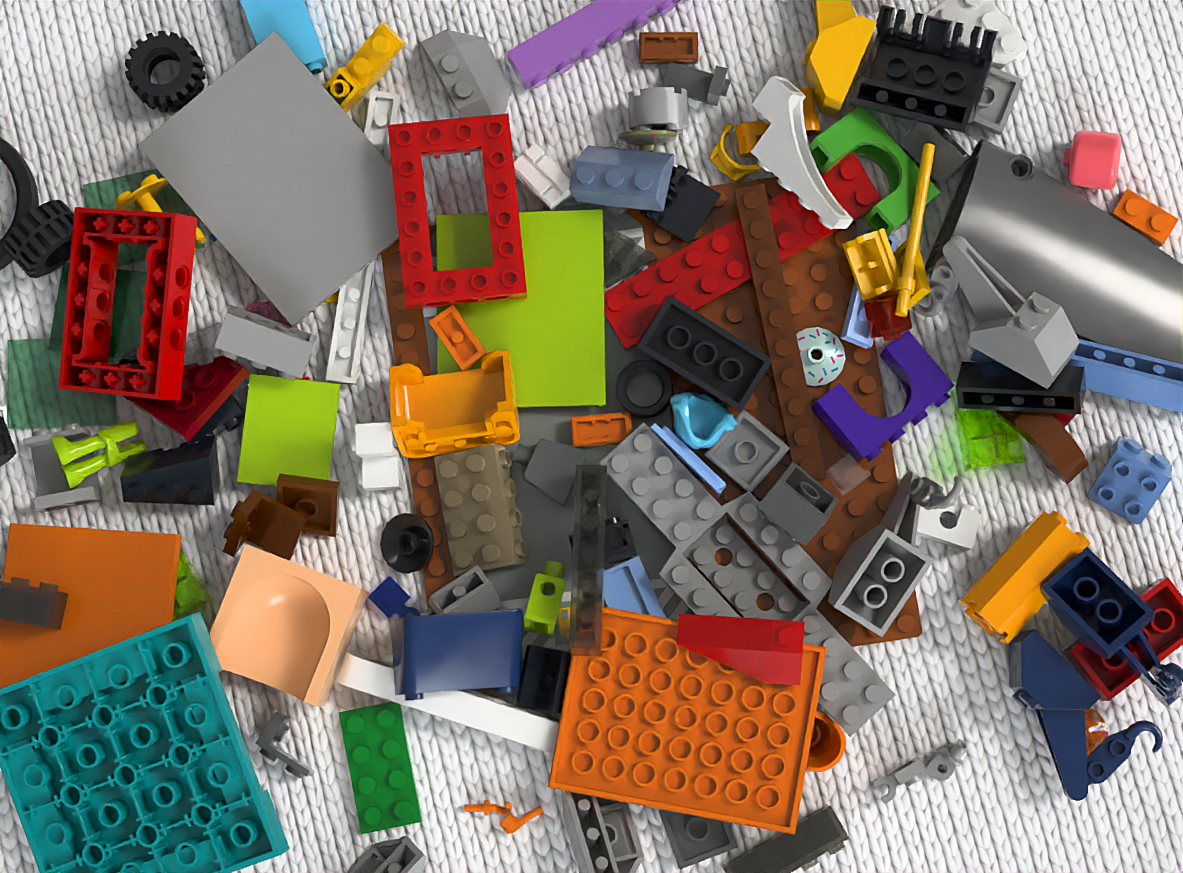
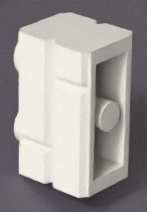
[514,143,574,211]

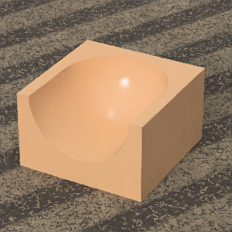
[209,544,370,706]

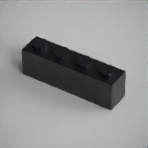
[955,361,1086,415]

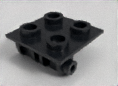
[639,165,721,244]

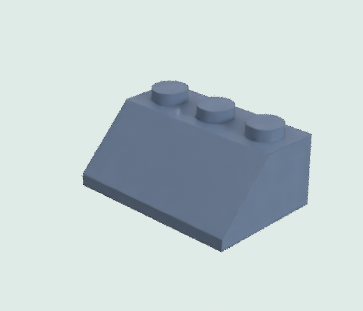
[569,145,675,212]

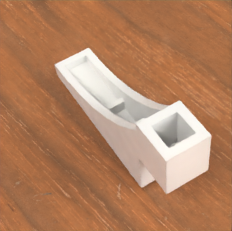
[751,76,854,229]

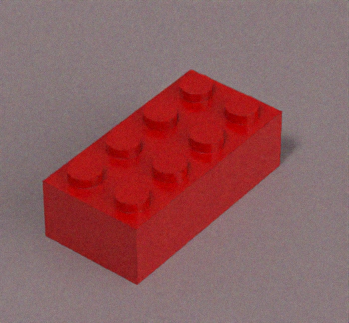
[1063,577,1183,701]

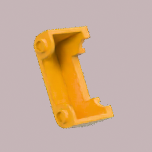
[389,350,520,458]

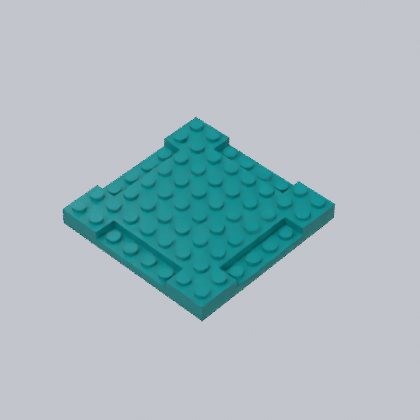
[0,612,290,873]

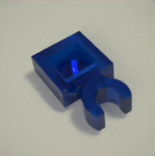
[368,576,421,619]

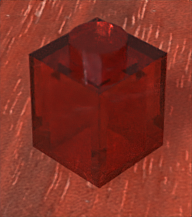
[863,294,912,341]

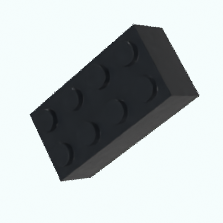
[634,295,773,412]

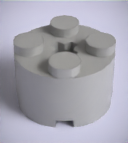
[628,87,689,136]

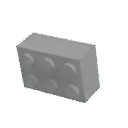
[214,305,317,380]

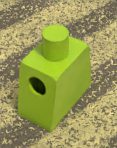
[523,561,566,637]

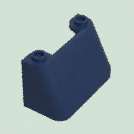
[390,609,523,701]

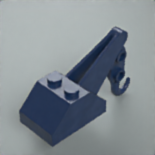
[1041,547,1183,707]
[1009,629,1163,801]

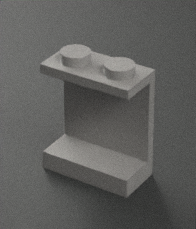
[23,424,102,513]

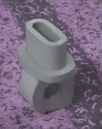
[923,739,968,781]

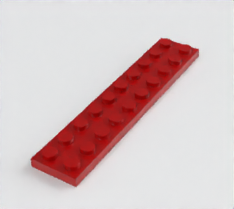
[604,152,882,351]

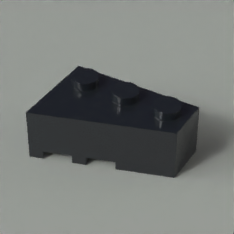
[120,435,221,505]

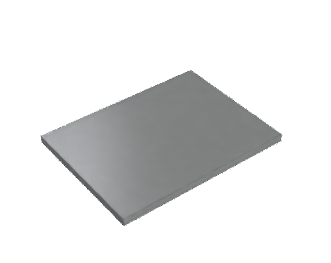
[137,31,430,328]

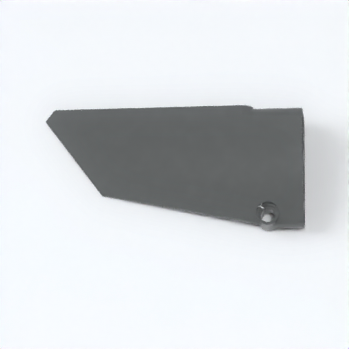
[925,139,1183,364]

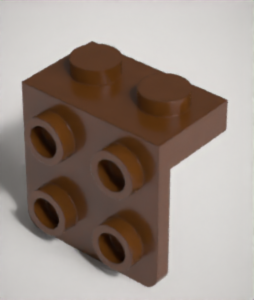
[223,489,306,560]

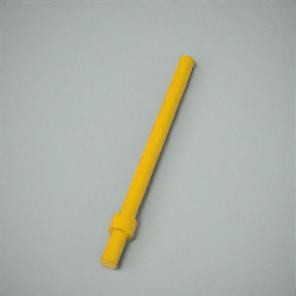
[895,143,935,317]

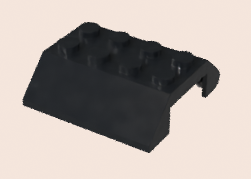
[849,5,999,133]

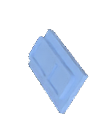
[651,423,726,498]
[594,556,666,618]

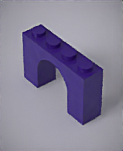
[812,330,955,464]

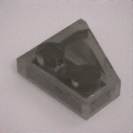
[603,221,657,288]

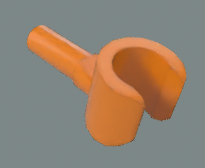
[500,806,543,834]

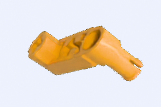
[735,88,821,158]

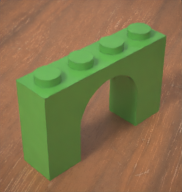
[809,107,941,238]

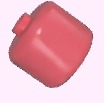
[1063,130,1122,190]

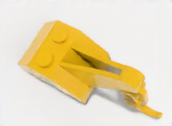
[802,0,877,120]

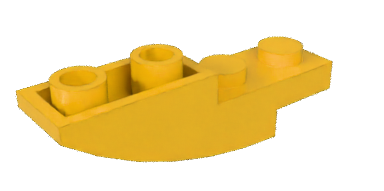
[323,23,406,113]

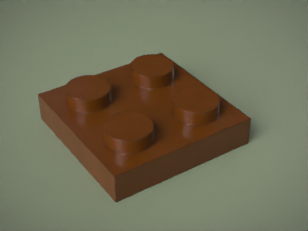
[276,473,340,537]

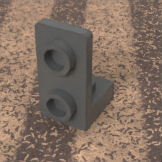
[255,712,314,778]

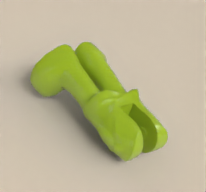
[50,420,147,490]

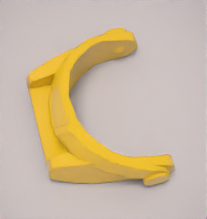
[708,123,761,183]

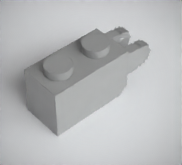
[420,565,502,616]

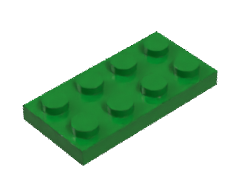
[339,701,423,834]

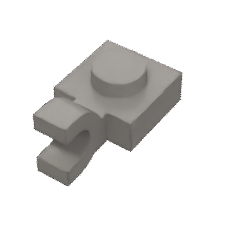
[871,758,927,804]

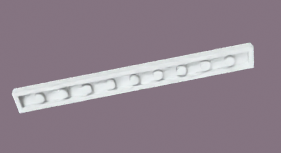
[326,90,401,385]

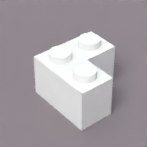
[350,422,404,491]

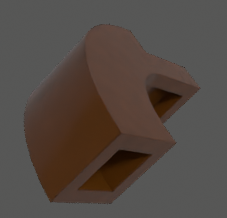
[995,410,1089,484]

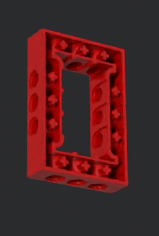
[388,113,527,310]
[58,207,197,401]

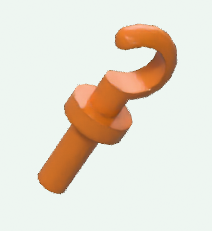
[464,800,512,815]

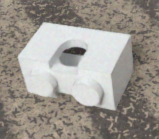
[916,503,982,552]

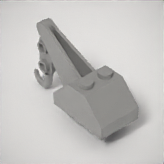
[912,235,1080,389]
[828,471,962,637]

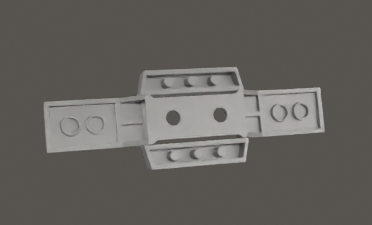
[599,422,896,737]

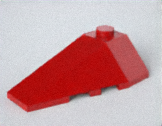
[677,613,805,685]

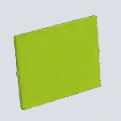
[237,374,341,487]

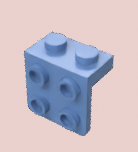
[1088,436,1172,524]

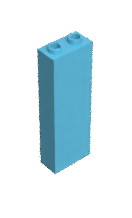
[240,0,329,75]

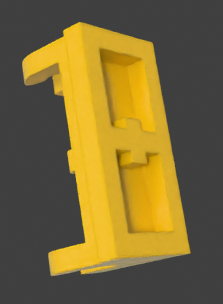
[842,228,901,301]

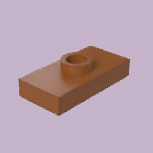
[639,32,698,64]

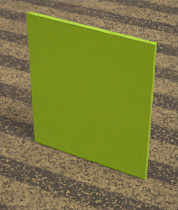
[436,209,606,408]

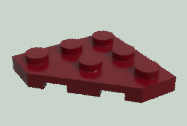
[127,355,249,442]

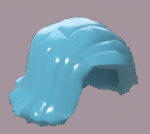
[670,392,737,449]

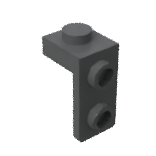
[662,62,731,106]

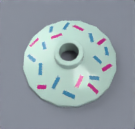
[796,327,845,387]

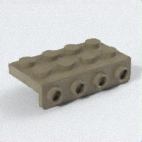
[434,444,527,577]

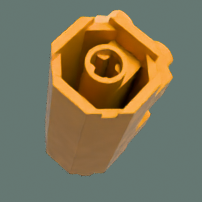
[958,510,1091,644]

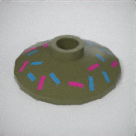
[618,130,677,152]

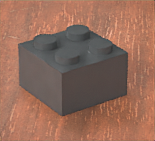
[757,461,840,546]

